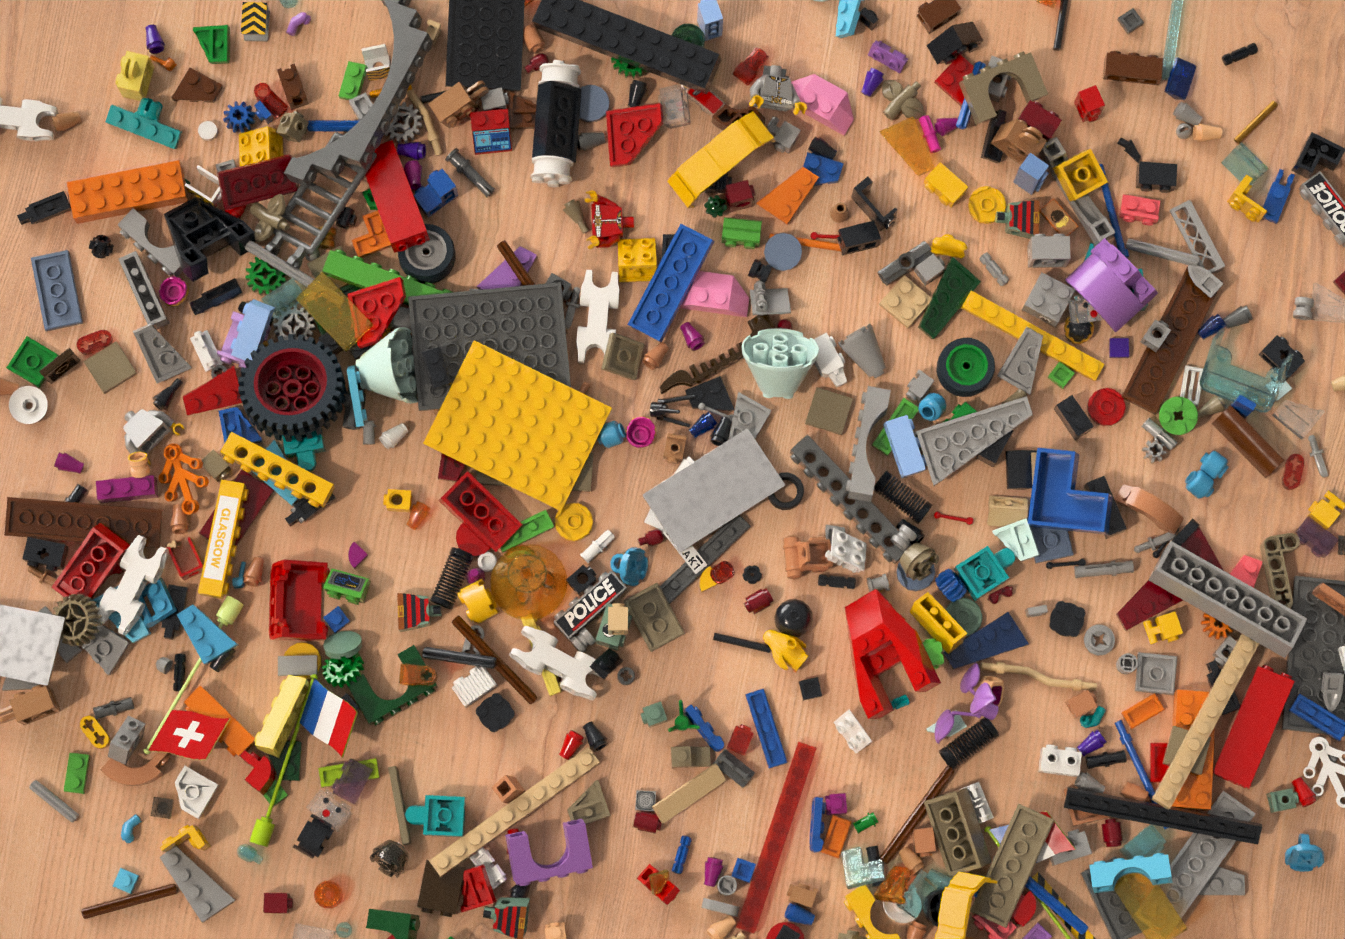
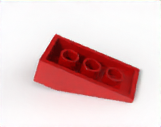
[438,471,522,552]
[51,523,130,609]

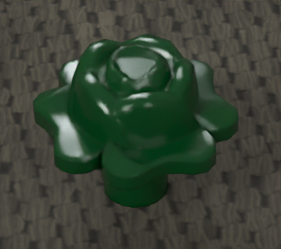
[704,195,727,218]

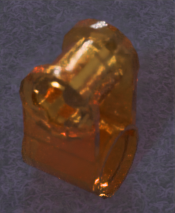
[399,664,438,686]

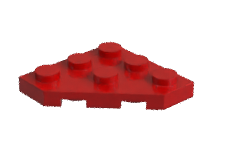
[606,103,663,168]
[348,277,406,348]

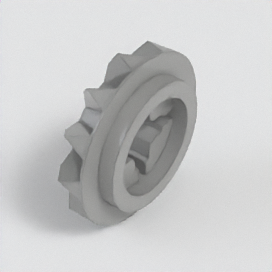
[1084,625,1115,656]

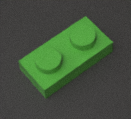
[338,61,368,100]
[64,752,90,794]

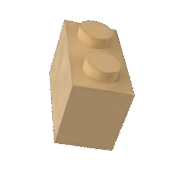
[608,603,628,635]

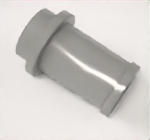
[361,421,376,445]

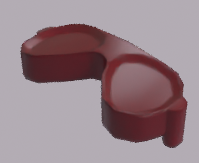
[987,586,1013,604]

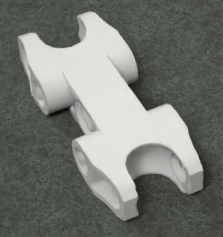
[0,97,58,142]
[576,270,620,364]
[98,535,169,635]
[509,626,600,701]

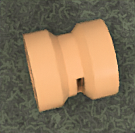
[128,451,150,478]

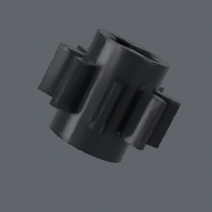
[335,207,357,229]
[89,235,114,259]

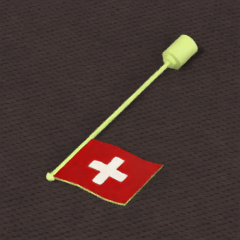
[143,595,244,760]

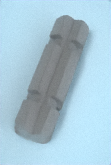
[979,252,1009,286]

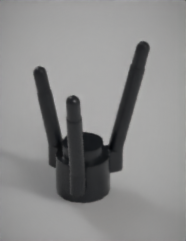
[650,395,697,428]

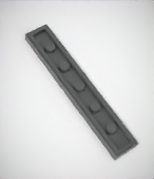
[660,515,751,604]

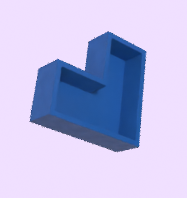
[1028,448,1113,535]

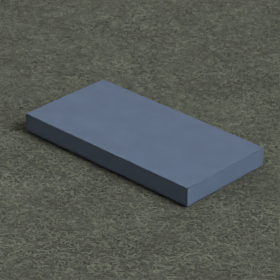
[31,250,83,332]

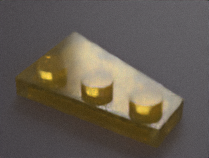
[879,116,935,176]

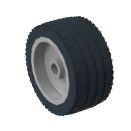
[398,224,456,284]

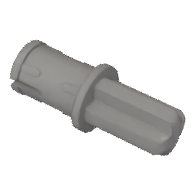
[1141,417,1177,450]

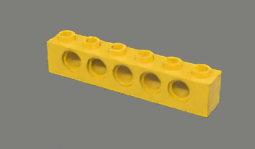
[220,432,335,508]

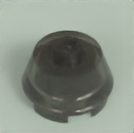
[370,840,409,878]

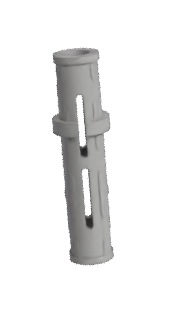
[1074,560,1134,578]

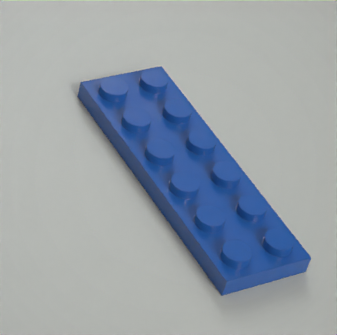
[627,224,715,342]

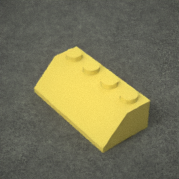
[254,675,310,758]

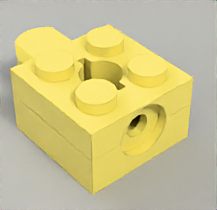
[115,51,154,101]

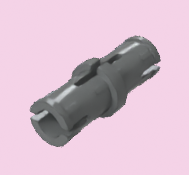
[93,697,134,720]

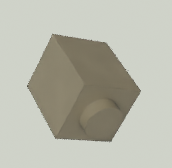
[202,449,231,482]

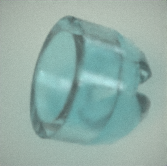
[336,922,352,938]

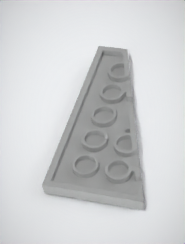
[916,396,1033,486]

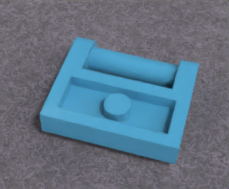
[139,578,177,628]

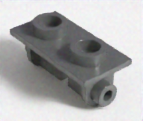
[713,749,755,788]

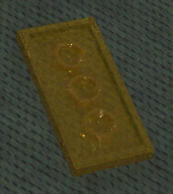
[296,272,373,352]
[1114,873,1187,939]

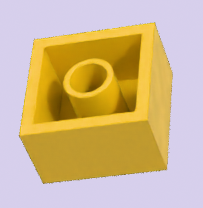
[1053,148,1108,201]

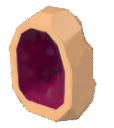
[980,676,1004,707]

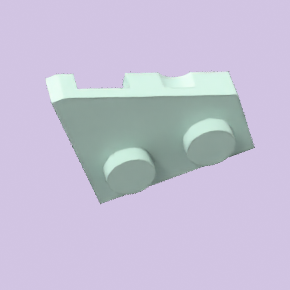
[992,518,1040,561]

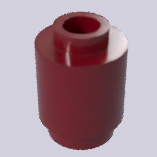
[744,588,774,615]
[633,811,662,834]
[1101,819,1123,847]

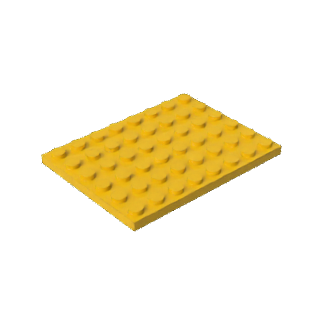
[423,340,612,511]

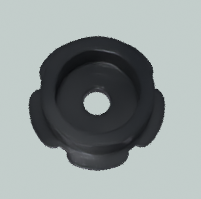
[743,565,762,584]

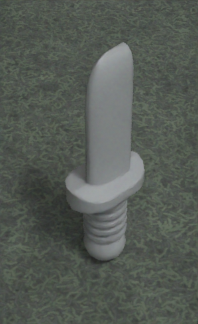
[565,287,580,330]
[1308,435,1328,477]
[1134,533,1176,553]

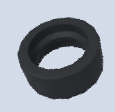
[768,472,804,510]

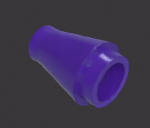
[145,24,165,54]
[861,68,884,97]
[397,142,426,160]
[1077,729,1107,756]

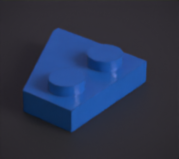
[803,152,844,186]

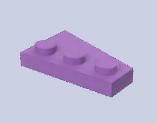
[476,246,537,290]

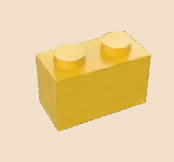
[924,162,968,208]

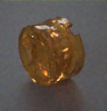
[314,881,343,909]

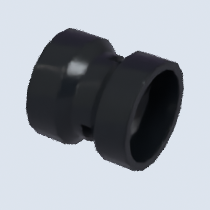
[748,259,773,283]

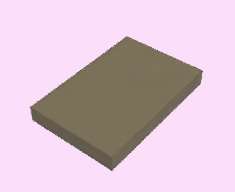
[624,583,685,652]

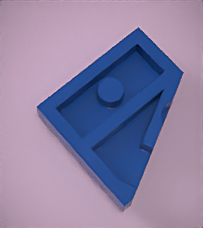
[219,407,263,444]

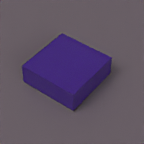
[1109,338,1129,358]

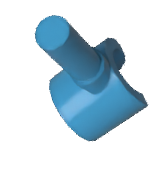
[232,562,246,589]

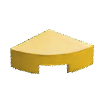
[700,566,719,592]

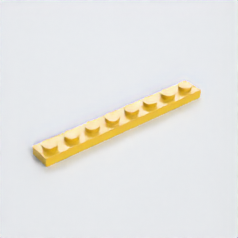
[961,291,1104,382]

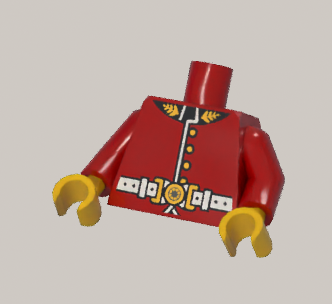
[585,190,634,249]

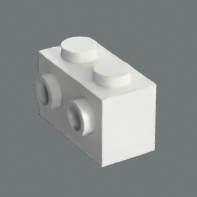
[1038,745,1082,777]

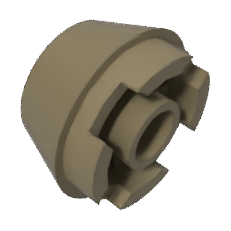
[900,543,939,581]

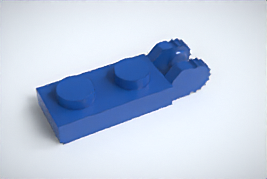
[1263,169,1295,224]
[684,705,725,752]
[809,797,826,853]

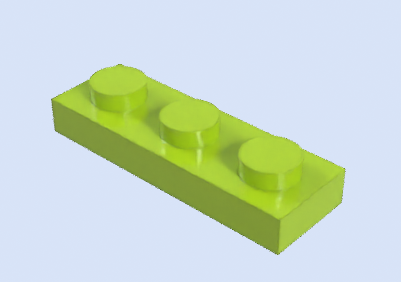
[318,758,380,788]

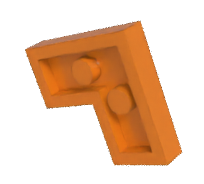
[351,210,392,258]

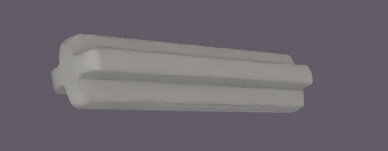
[29,780,79,822]

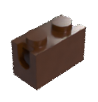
[917,0,962,34]
[277,63,309,110]

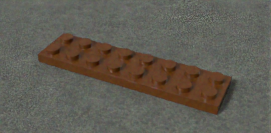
[1122,265,1223,415]
[4,497,163,548]

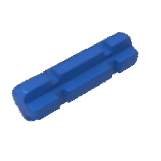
[672,836,692,874]

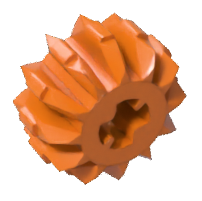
[1201,613,1233,640]

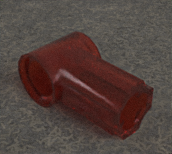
[732,47,769,86]
[254,82,289,119]

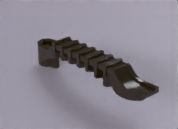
[660,315,775,394]

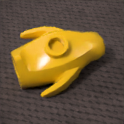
[763,629,809,672]

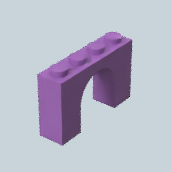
[505,819,593,886]

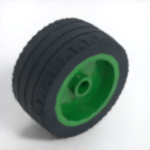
[936,338,995,397]

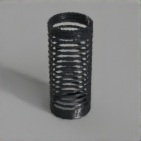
[874,470,932,524]
[430,547,474,609]
[939,717,999,770]

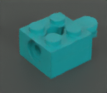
[282,427,326,472]
[953,546,1015,601]
[405,795,466,837]

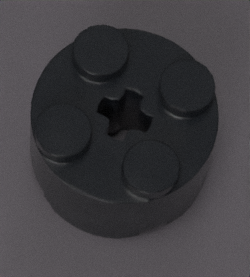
[292,813,334,859]

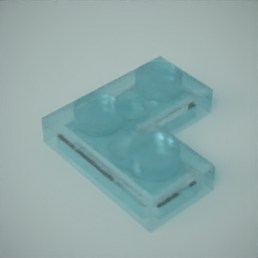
[841,847,886,889]

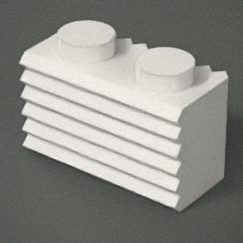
[452,666,497,708]

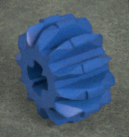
[223,101,256,133]
[935,569,967,602]

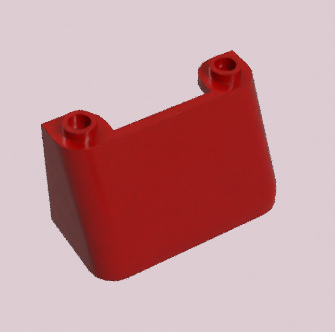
[269,559,330,641]

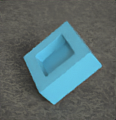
[113,868,139,894]

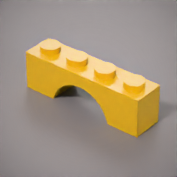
[843,883,900,939]

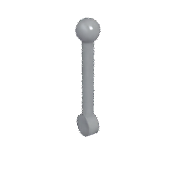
[698,403,733,421]

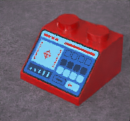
[470,109,512,155]

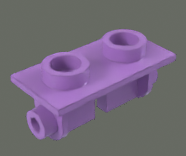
[868,40,908,73]

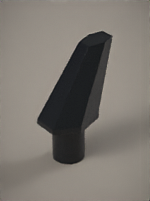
[1117,138,1141,163]

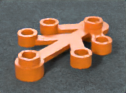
[158,443,209,514]

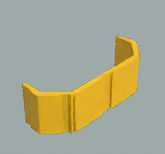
[667,112,775,208]
[935,872,998,939]

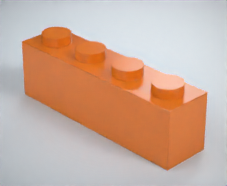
[184,685,255,757]

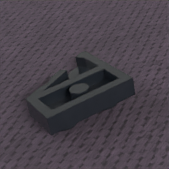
[685,376,734,412]

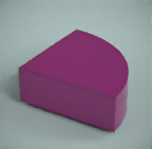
[348,542,368,569]

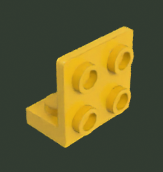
[239,127,283,166]
[1227,174,1267,223]
[618,238,657,282]
[160,825,211,852]

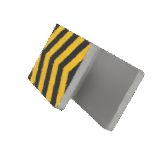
[241,2,270,42]

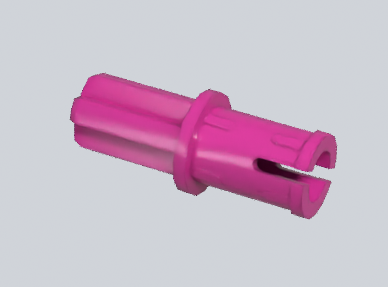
[919,115,941,153]

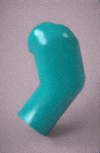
[1080,706,1106,728]

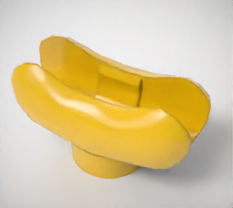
[931,234,968,259]

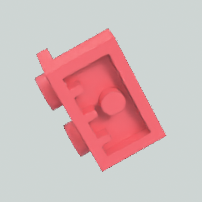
[1119,194,1160,226]
[972,914,1017,939]

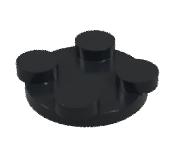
[1049,601,1086,637]
[476,693,515,732]

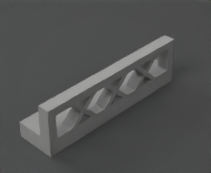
[1169,200,1225,273]

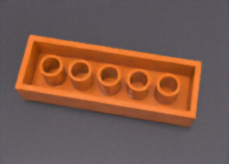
[67,160,189,224]
[1171,690,1215,811]

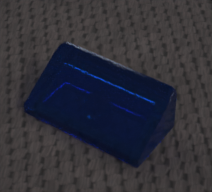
[1164,57,1197,100]

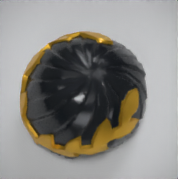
[1064,312,1094,345]

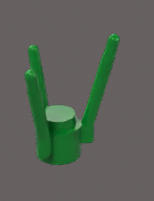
[668,700,700,732]

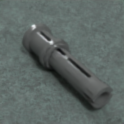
[445,148,495,198]

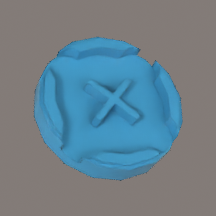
[610,547,648,586]
[1285,833,1324,872]

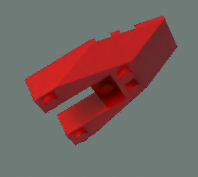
[845,589,941,719]

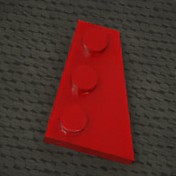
[183,365,242,415]

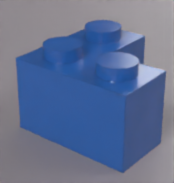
[414,169,458,218]

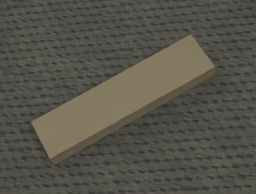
[388,766,412,845]

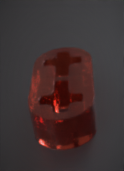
[76,329,113,355]
[1282,454,1304,490]

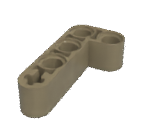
[1260,533,1300,608]

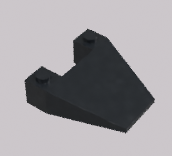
[164,197,256,282]

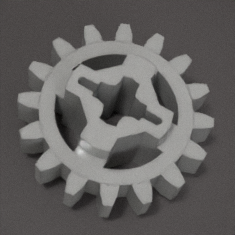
[386,102,422,143]
[273,305,316,341]

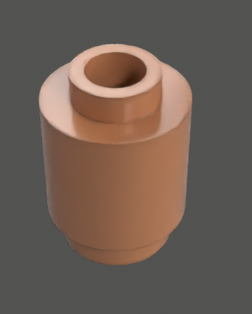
[523,24,546,54]
[1120,781,1150,802]

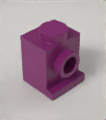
[825,793,847,816]

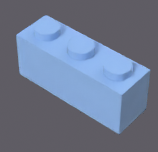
[697,0,723,42]
[231,299,275,360]
[883,415,927,479]

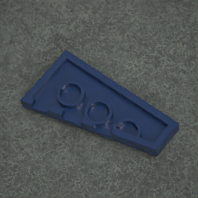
[943,612,1029,670]

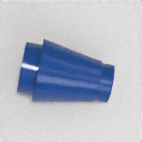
[784,903,815,926]

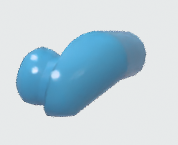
[121,814,142,843]

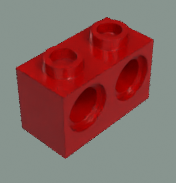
[1074,85,1105,122]

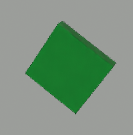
[6,336,59,388]

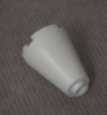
[838,323,886,378]

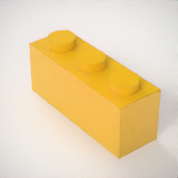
[910,592,967,654]

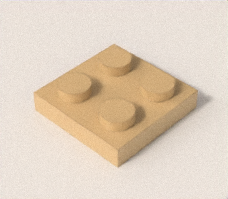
[879,275,931,329]

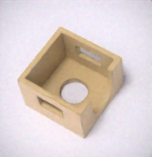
[426,19,442,46]

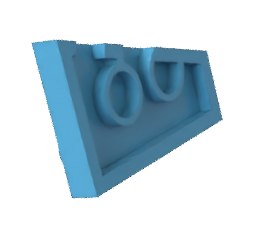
[176,605,239,665]

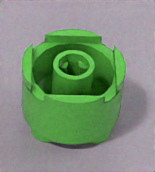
[1159,397,1198,435]

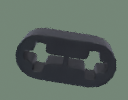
[1172,518,1200,546]

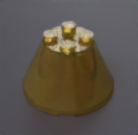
[490,545,567,620]

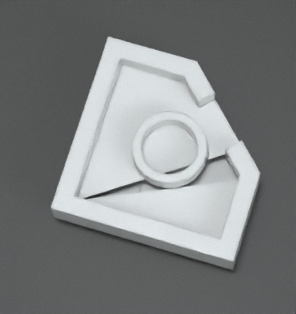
[175,766,219,819]

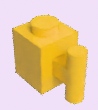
[1307,490,1345,531]
[1143,611,1183,644]

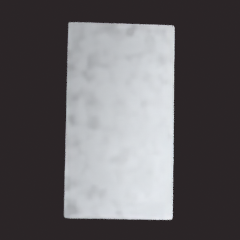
[643,429,785,552]
[0,605,66,686]

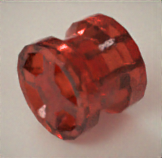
[710,561,735,584]

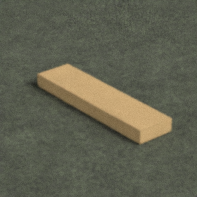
[652,764,726,824]

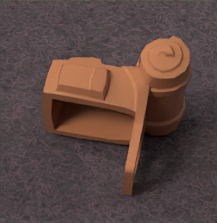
[783,535,833,580]

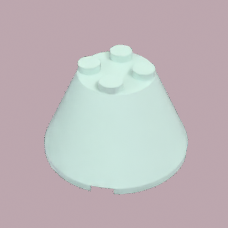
[356,327,418,404]
[742,328,819,399]

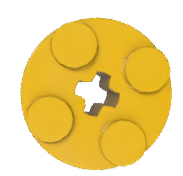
[458,579,499,624]

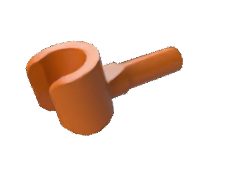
[150,55,177,71]

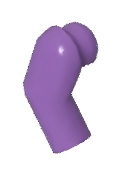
[286,12,311,36]

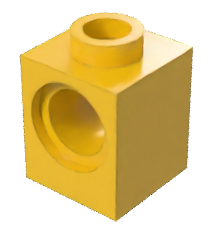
[383,489,412,513]

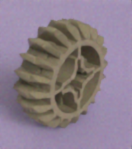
[53,594,103,646]

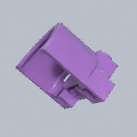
[1065,238,1158,332]

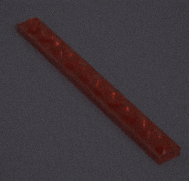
[736,741,817,934]

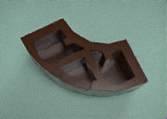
[712,104,765,131]

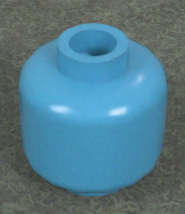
[918,393,946,421]
[597,421,626,448]
[1200,451,1229,479]
[1185,470,1214,499]

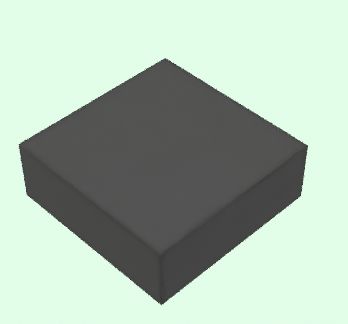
[1117,8,1144,34]

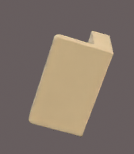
[987,496,1028,527]

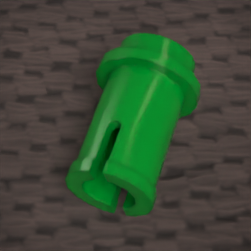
[853,812,878,834]

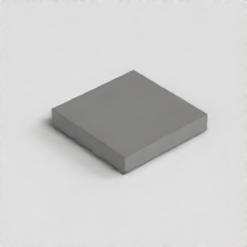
[1135,652,1177,695]

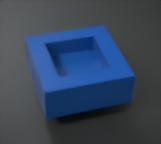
[254,101,274,124]
[323,606,350,633]
[731,858,756,883]

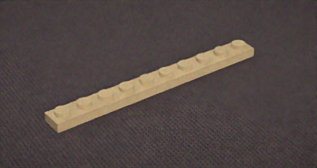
[1151,634,1259,810]
[429,747,600,877]

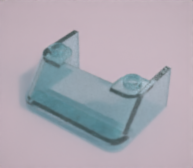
[1200,328,1293,413]

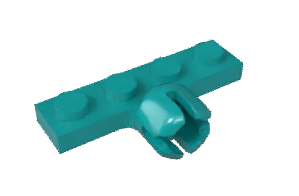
[105,98,182,149]

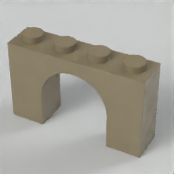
[959,51,1048,125]

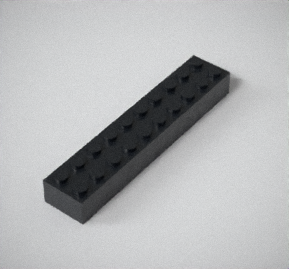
[532,0,722,94]

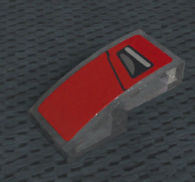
[684,88,726,117]

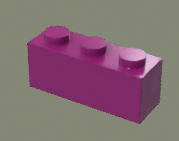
[96,475,158,503]

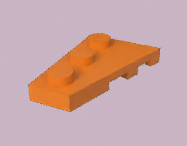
[756,167,819,225]

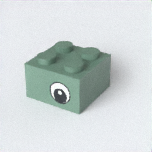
[596,603,632,651]

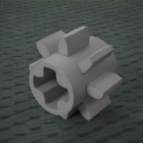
[1142,439,1167,463]

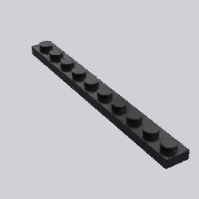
[1064,787,1262,845]

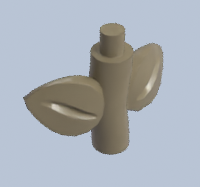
[882,80,925,121]
[250,194,290,242]

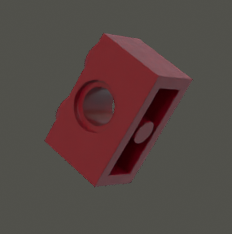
[725,180,755,213]

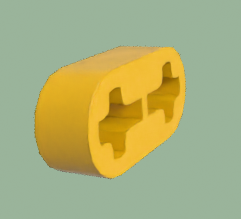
[80,716,110,749]

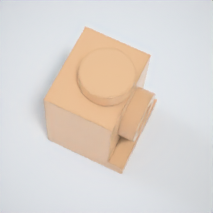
[545,922,567,939]

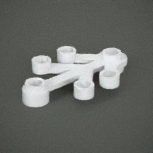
[1303,737,1345,808]

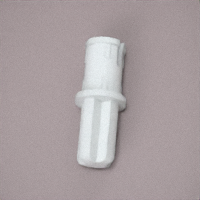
[580,530,615,563]

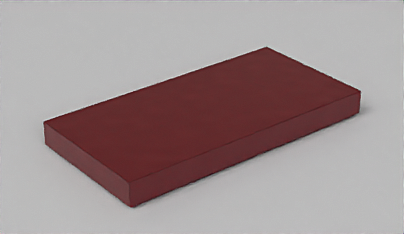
[217,154,297,210]
[199,470,274,546]

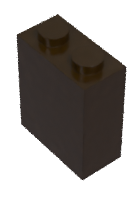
[417,860,466,917]

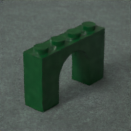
[347,645,438,726]
[366,909,420,939]

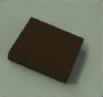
[39,348,80,384]

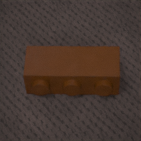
[1103,51,1163,85]

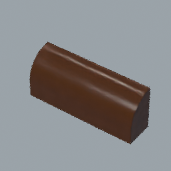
[1212,405,1285,478]

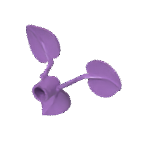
[935,662,998,744]

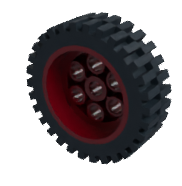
[238,334,346,442]

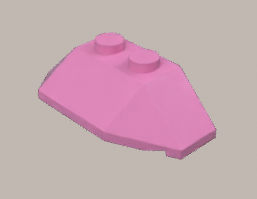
[791,74,854,136]
[680,271,749,317]

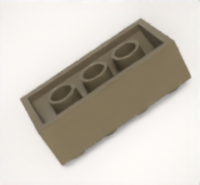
[924,788,992,876]

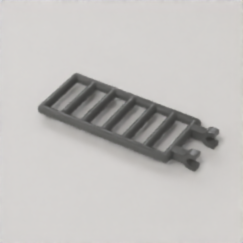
[264,132,377,269]

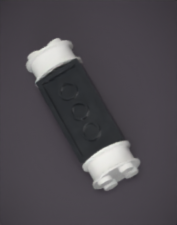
[531,60,582,187]

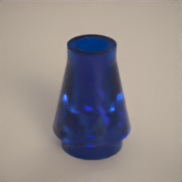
[1198,314,1226,340]
[688,412,718,439]

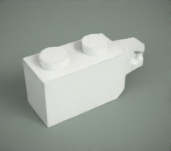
[814,333,847,388]

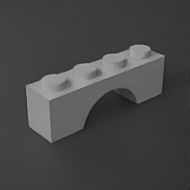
[118,208,182,277]

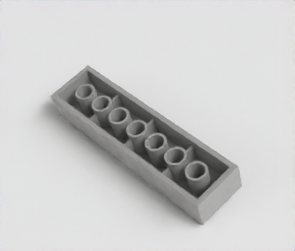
[1148,541,1307,658]

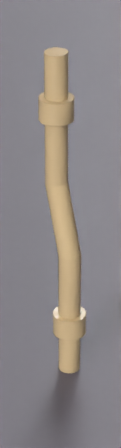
[407,84,443,156]
[981,662,1097,691]

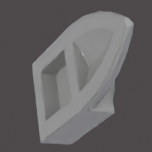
[1188,265,1224,298]
[1321,672,1344,712]

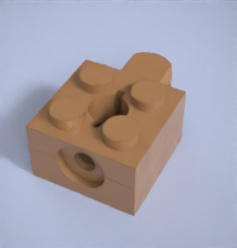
[428,80,489,128]
[991,119,1047,164]
[0,685,61,725]

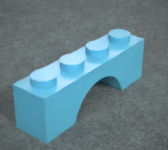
[1089,853,1173,893]

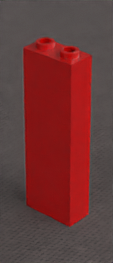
[365,140,430,253]
[1213,665,1295,790]

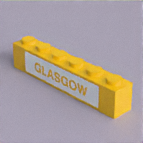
[198,479,249,599]

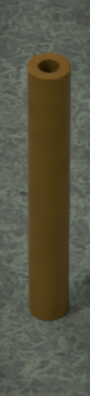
[1234,101,1278,144]

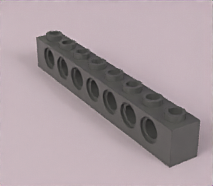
[790,434,912,564]

